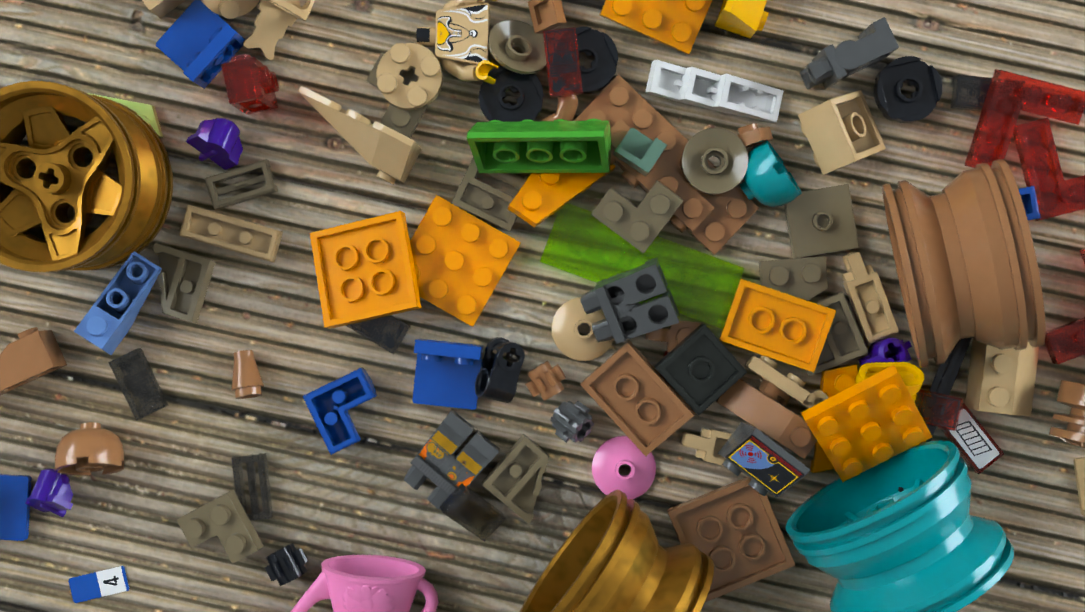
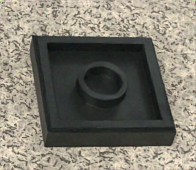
[654,323,747,416]

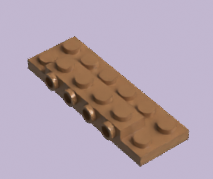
[574,74,759,255]

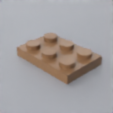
[580,340,695,456]

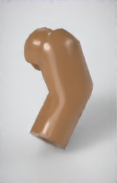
[540,89,578,121]

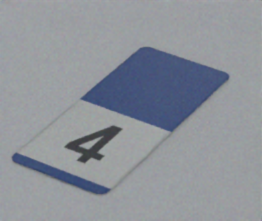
[68,566,129,603]

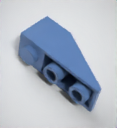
[74,251,162,355]

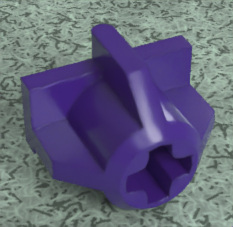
[186,118,243,170]
[858,338,912,366]
[25,468,73,517]

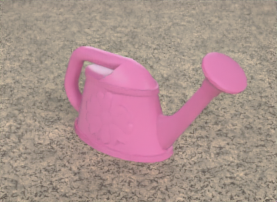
[290,555,439,612]

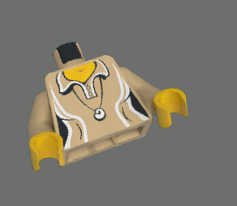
[416,0,498,84]

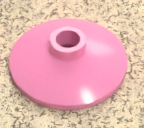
[592,436,656,499]

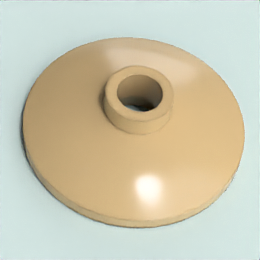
[552,297,614,361]

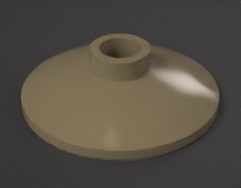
[488,20,550,74]
[682,128,749,194]

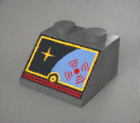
[718,422,810,497]

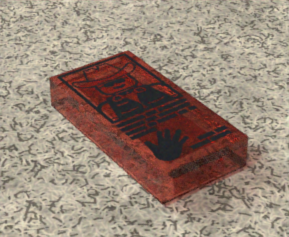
[543,27,583,98]
[914,389,963,432]

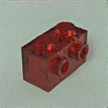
[221,54,279,115]

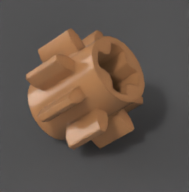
[525,361,566,401]

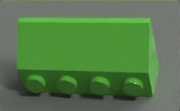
[467,119,612,173]

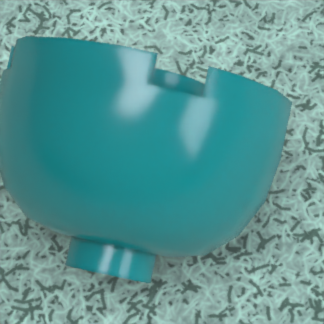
[740,140,802,207]

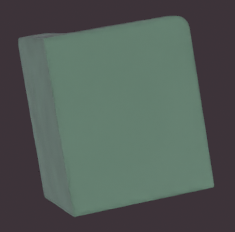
[613,128,667,177]

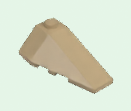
[298,86,422,185]

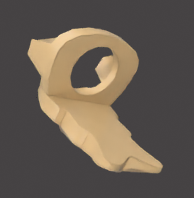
[243,0,315,61]

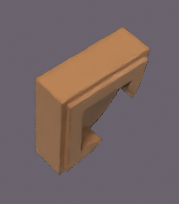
[758,380,791,406]

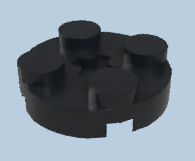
[553,26,618,94]
[874,56,942,123]
[478,65,544,122]

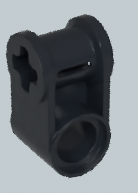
[475,337,525,403]

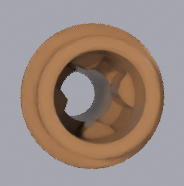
[231,350,264,399]

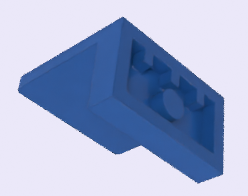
[156,0,245,89]
[412,339,484,410]
[0,474,32,541]

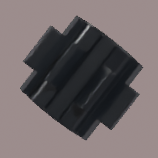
[265,543,308,586]

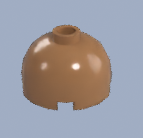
[55,422,124,476]

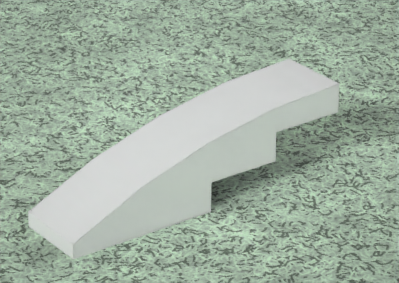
[645,60,784,123]

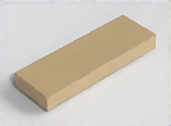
[179,205,283,262]

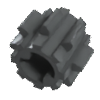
[551,401,594,443]

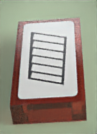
[938,402,1004,474]

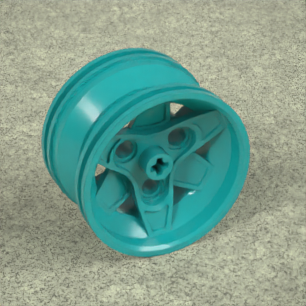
[786,440,1014,612]

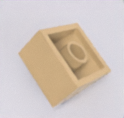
[798,90,886,175]

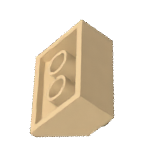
[964,339,1039,416]

